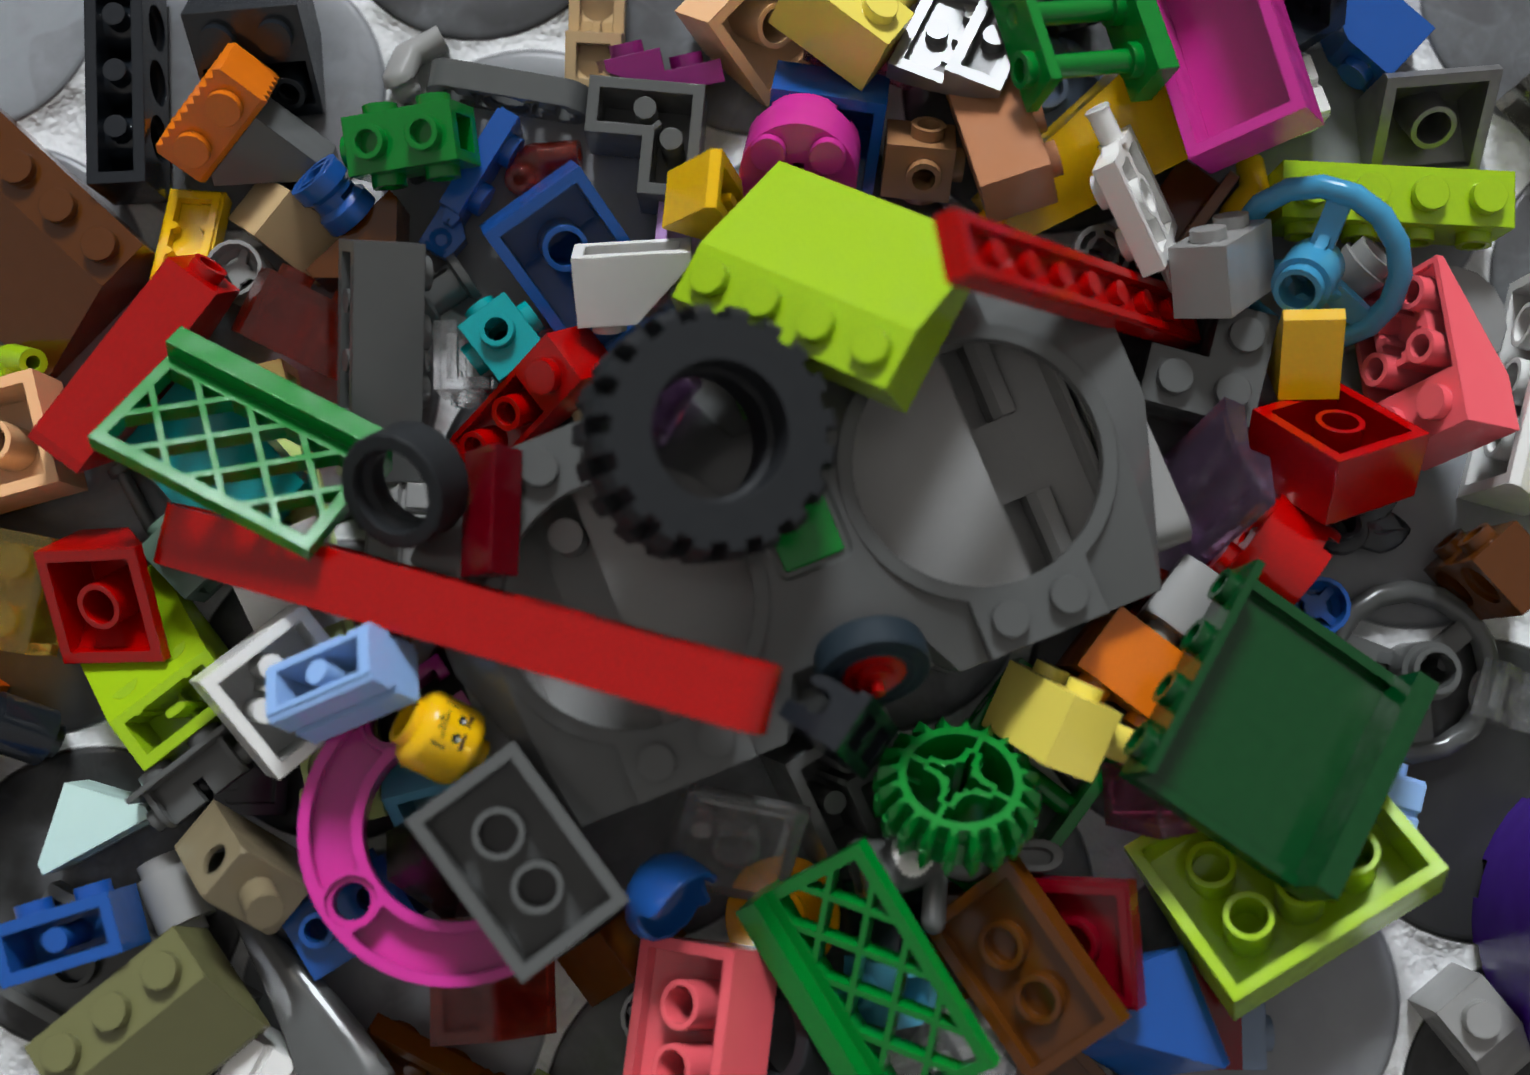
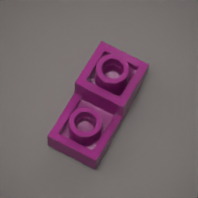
[596,39,725,85]

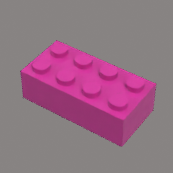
[1156,0,1325,174]

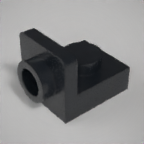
[197,760,288,816]

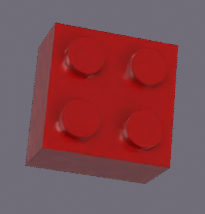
[1241,383,1430,526]

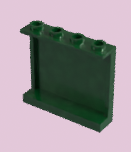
[1118,559,1440,901]

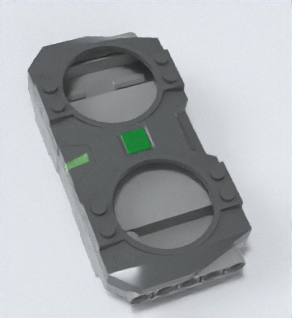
[410,291,1192,827]

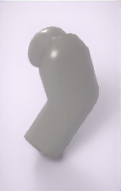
[382,26,450,104]

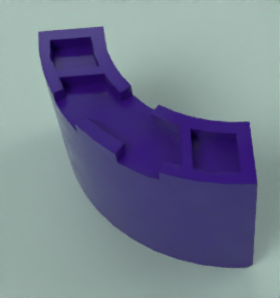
[1471,798,1530,1045]

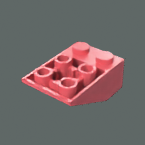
[1355,255,1520,471]

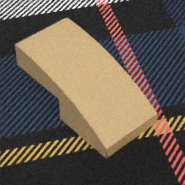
[565,0,627,86]

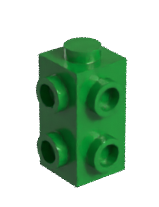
[339,92,481,191]

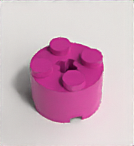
[739,93,861,196]

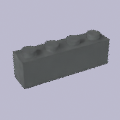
[336,239,433,482]

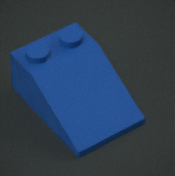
[479,160,677,353]

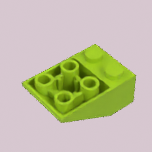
[80,564,229,772]

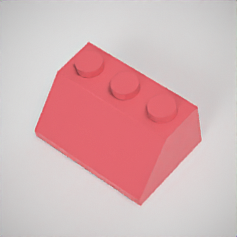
[623,936,777,1075]

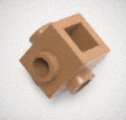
[880,117,966,205]

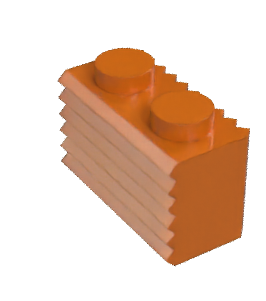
[155,43,280,183]

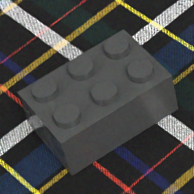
[404,741,630,984]

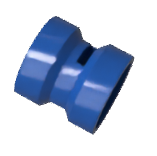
[291,154,376,237]
[1294,576,1351,633]

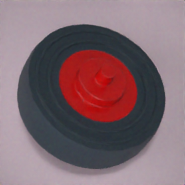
[813,615,930,705]

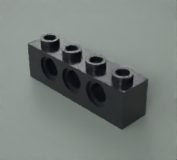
[84,0,170,205]

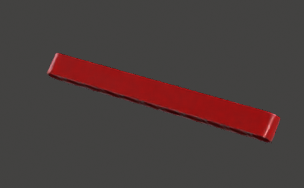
[153,502,783,735]

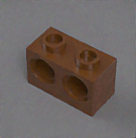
[1423,520,1530,620]

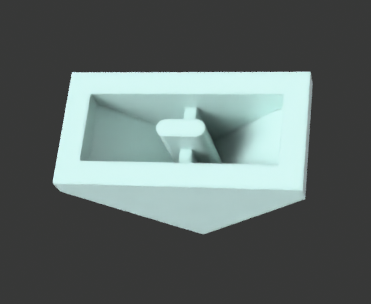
[37,779,152,876]

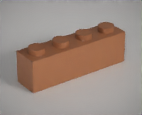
[945,74,1064,222]

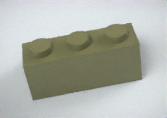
[24,926,271,1075]

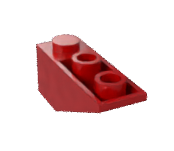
[449,326,608,463]

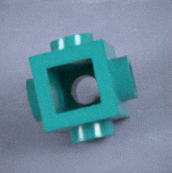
[457,292,546,383]

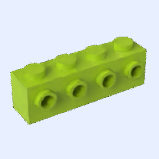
[1264,160,1515,251]

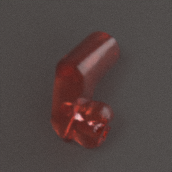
[504,139,583,196]

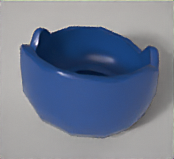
[624,851,718,942]

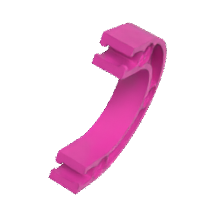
[297,654,515,988]

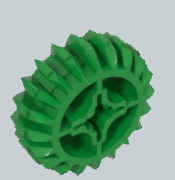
[872,716,1042,878]

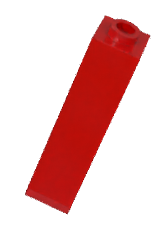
[27,253,241,474]

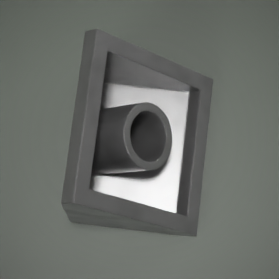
[1354,64,1504,170]

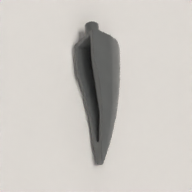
[231,915,395,1075]

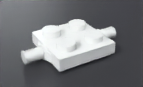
[1085,101,1178,293]

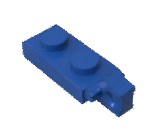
[418,106,525,262]

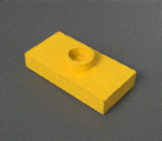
[149,189,232,280]

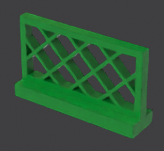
[88,326,393,560]
[735,837,1001,1075]

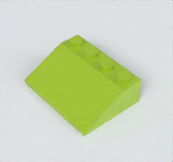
[672,161,970,414]
[1123,795,1449,1021]

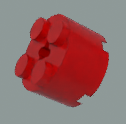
[1202,492,1341,605]

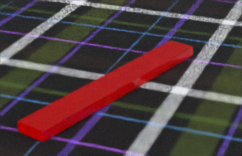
[933,207,1201,349]

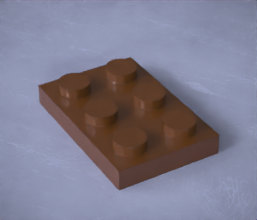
[928,856,1131,1075]

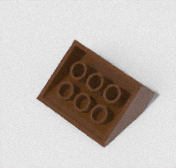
[0,108,156,379]

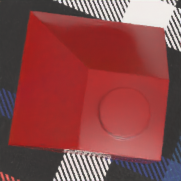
[33,527,171,664]

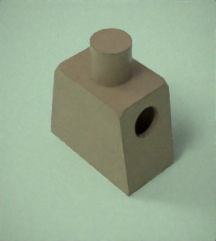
[174,799,308,935]

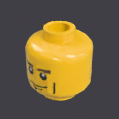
[390,691,490,785]

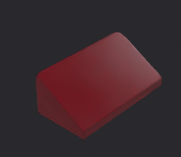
[460,444,523,578]

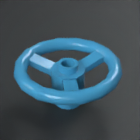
[1241,174,1413,348]

